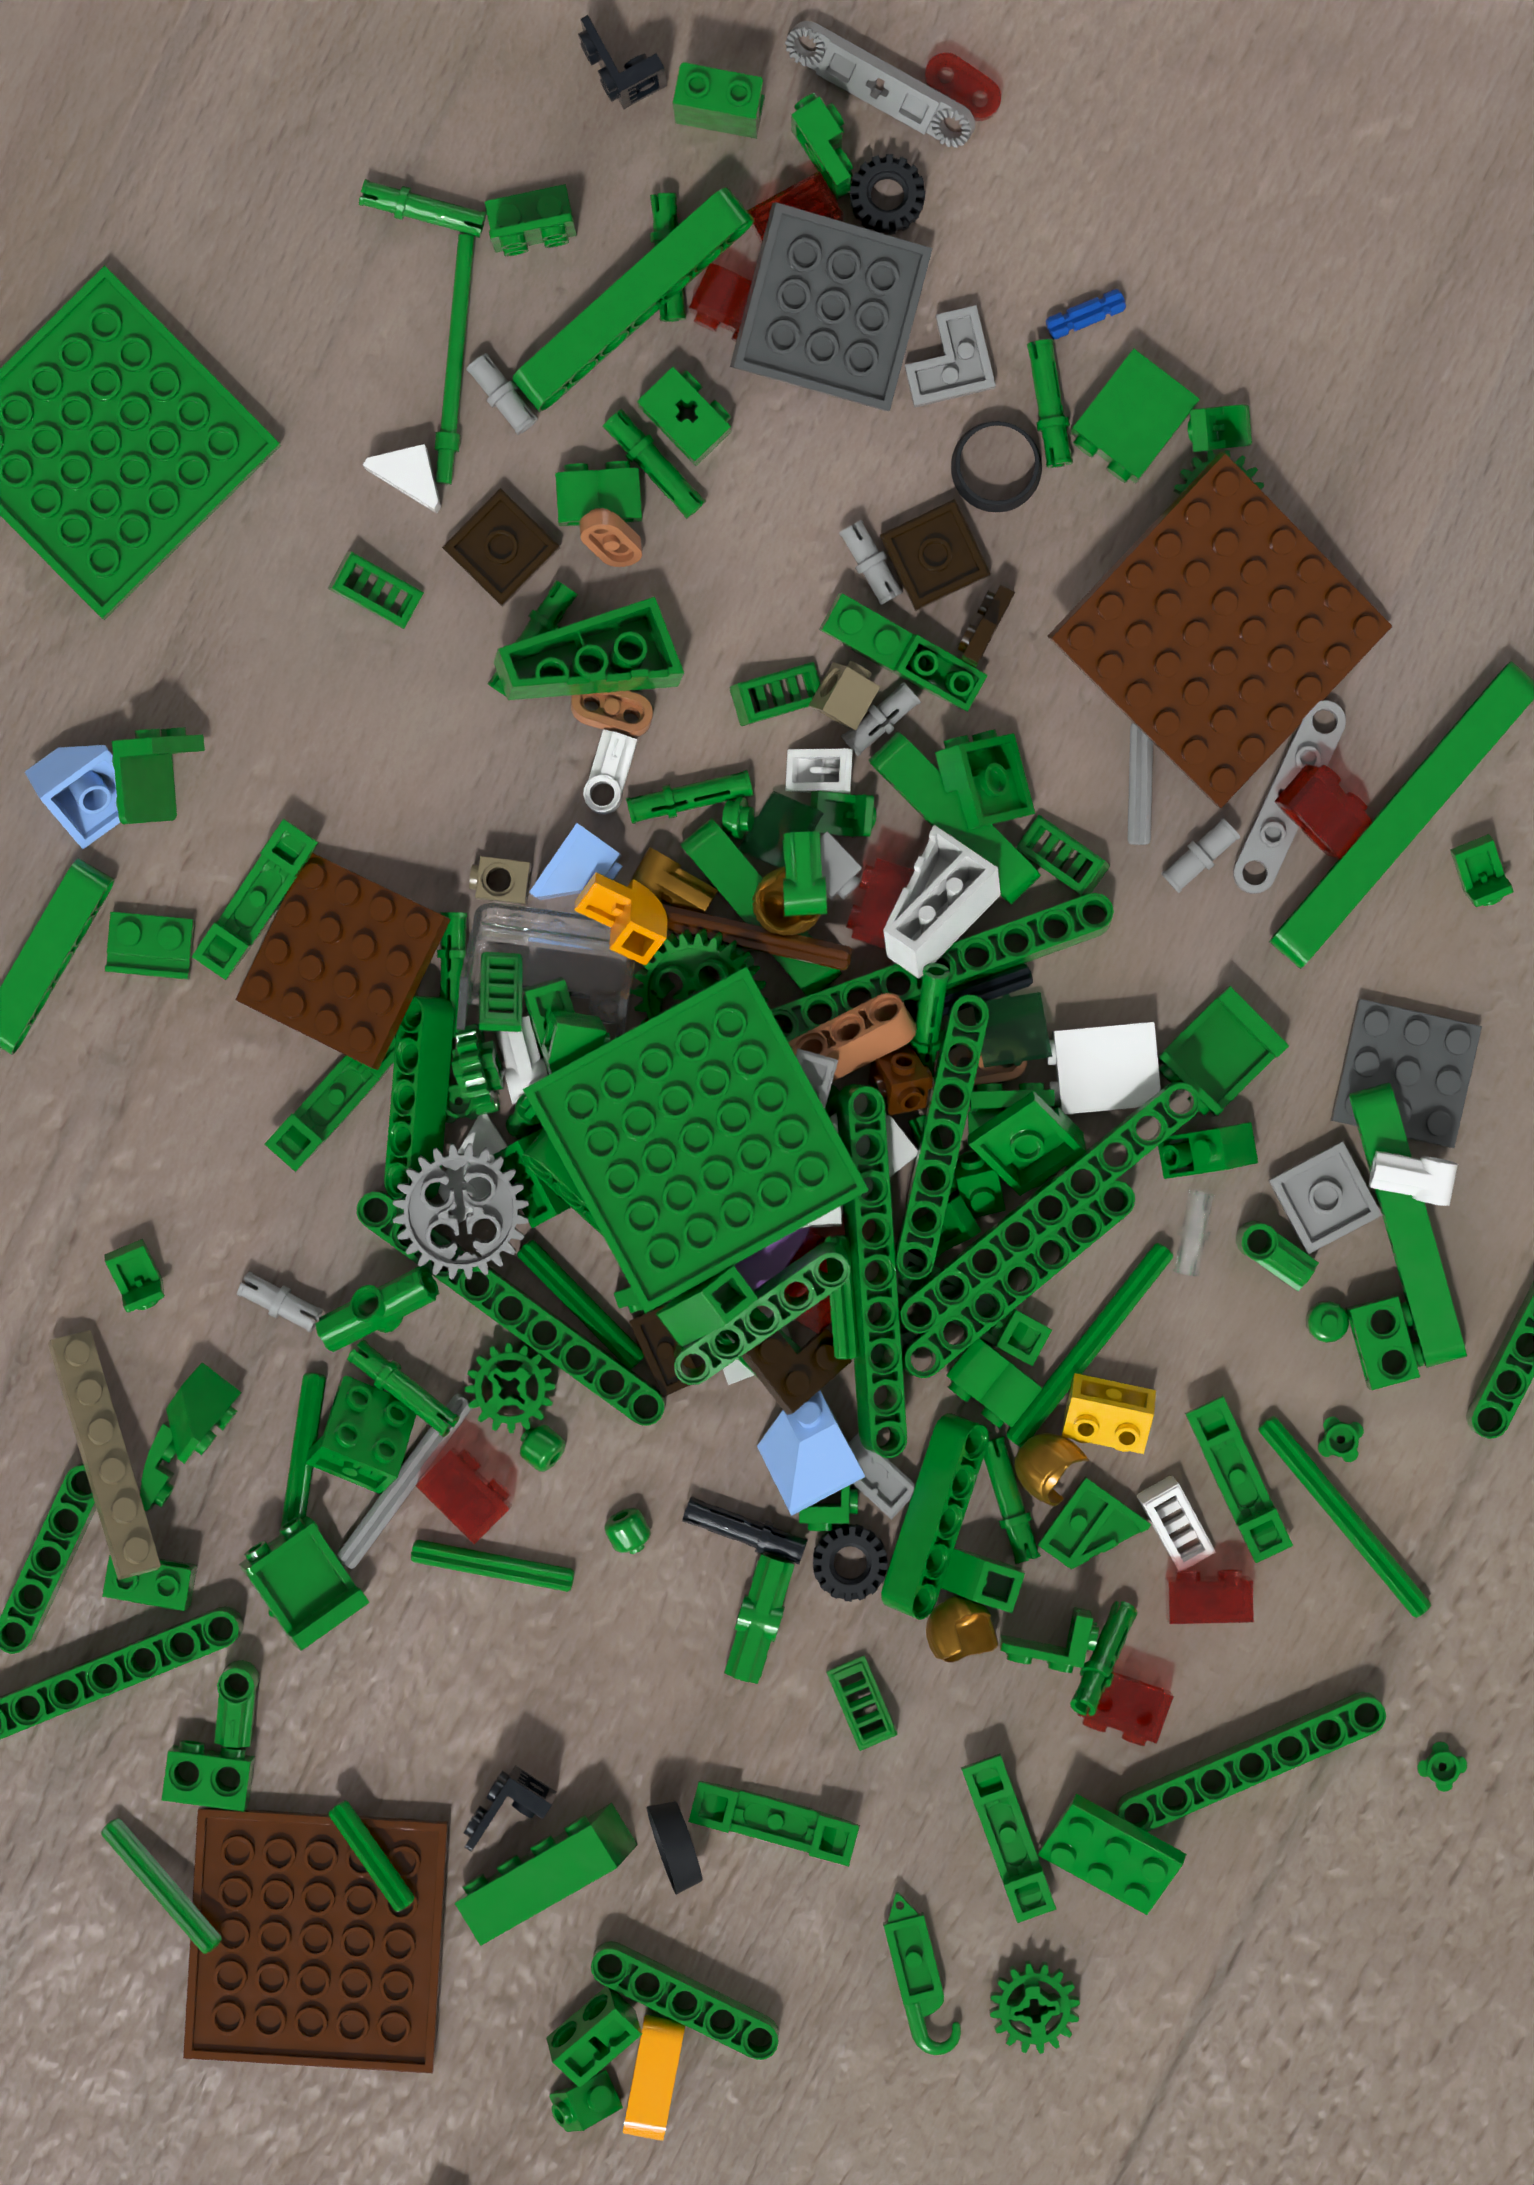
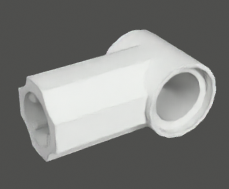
[583,729,638,814]
[496,1016,548,1104]
[1369,1151,1458,1206]

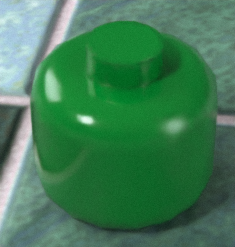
[1306,1301,1349,1343]
[520,1425,566,1472]
[604,1508,651,1554]

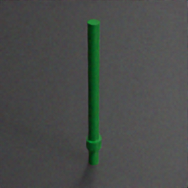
[434,234,475,485]

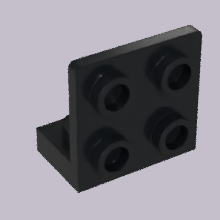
[578,15,667,109]
[463,1765,557,1852]

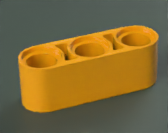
[623,2015,685,2141]

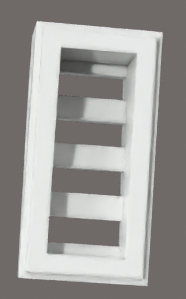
[1137,1476,1216,1572]

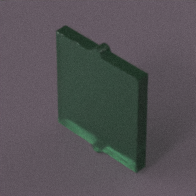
[738,791,824,868]
[973,992,1052,1068]

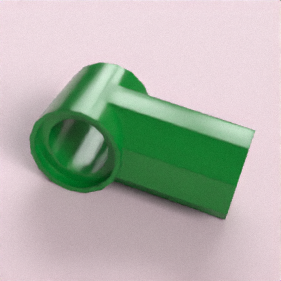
[783,831,827,916]
[1236,1221,1319,1292]
[214,1660,259,1748]

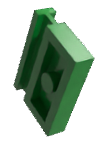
[105,912,195,980]

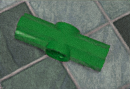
[315,1266,439,1352]
[724,1553,795,1684]

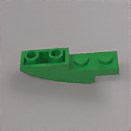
[819,593,988,712]

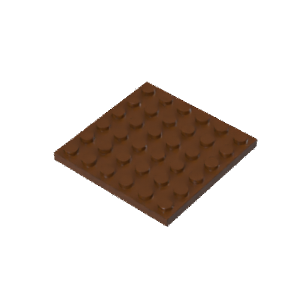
[1047,452,1392,808]
[183,1807,448,2074]

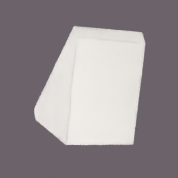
[363,444,441,513]
[785,748,853,794]

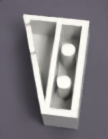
[883,825,1001,979]

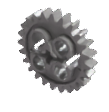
[393,1143,529,1279]

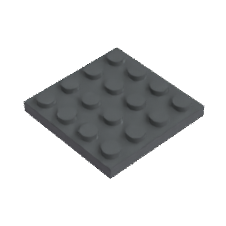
[730,202,933,411]

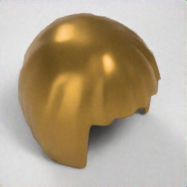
[752,866,821,935]
[1015,1433,1089,1506]
[926,1595,999,1662]

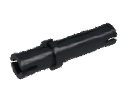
[682,1496,808,1564]

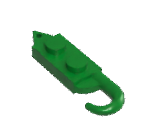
[883,1892,961,2055]

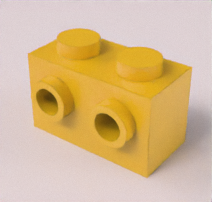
[1062,1373,1156,1454]

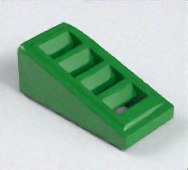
[328,552,424,629]
[730,662,820,726]
[1016,815,1110,896]
[479,952,523,1032]
[826,1655,898,1751]

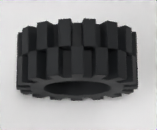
[850,154,925,235]
[813,1524,888,1602]

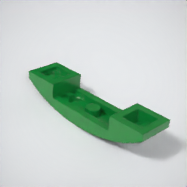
[191,819,319,980]
[264,1036,396,1172]
[896,1251,1052,1366]
[1185,1395,1293,1563]
[961,1754,1056,1923]
[688,1781,860,1867]

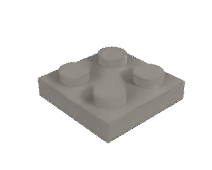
[1268,1141,1382,1254]

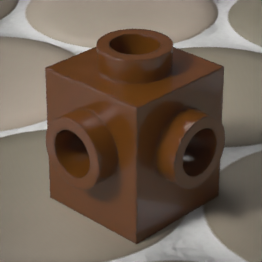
[868,1045,933,1116]

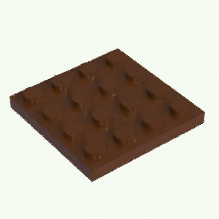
[235,853,451,1070]

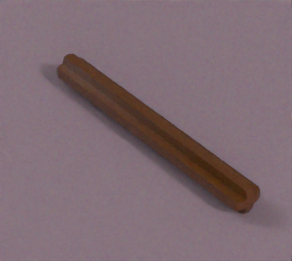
[662,904,852,970]

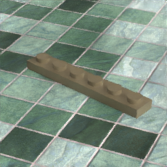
[48,1330,161,1580]

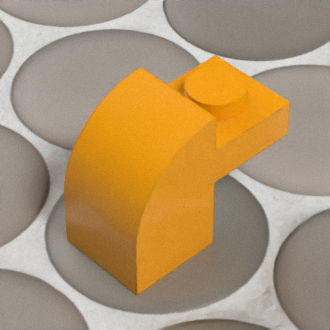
[574,872,668,966]

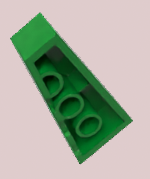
[494,597,684,700]
[455,1803,637,1946]

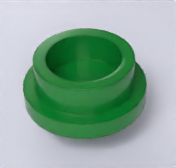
[722,797,754,839]

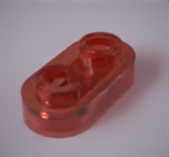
[925,53,1001,121]

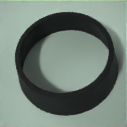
[951,421,1042,513]
[646,1801,703,1895]

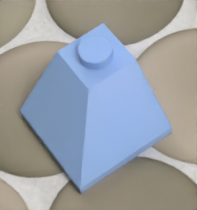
[25,745,120,849]
[529,823,623,900]
[757,1390,866,1516]

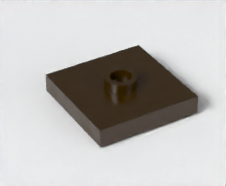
[442,488,560,607]
[879,499,991,611]

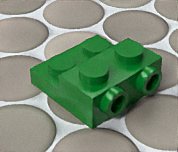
[791,93,853,201]
[935,729,1036,830]
[967,1091,1086,1196]

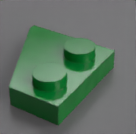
[1037,1477,1151,1570]

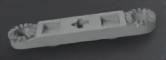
[785,21,975,148]
[1233,700,1346,894]

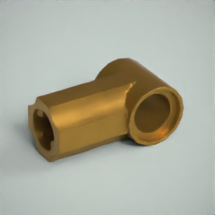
[629,847,718,914]

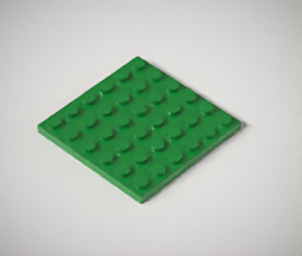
[0,265,282,620]
[523,967,869,1313]

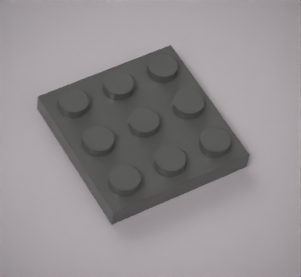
[1331,999,1482,1148]

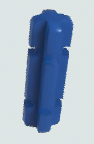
[1046,289,1126,339]

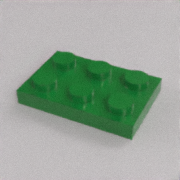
[1038,1793,1187,1915]

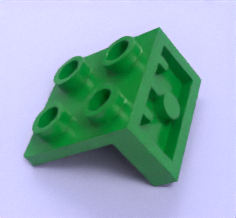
[484,184,577,257]
[305,1375,416,1494]

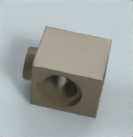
[809,661,880,730]
[469,856,532,905]

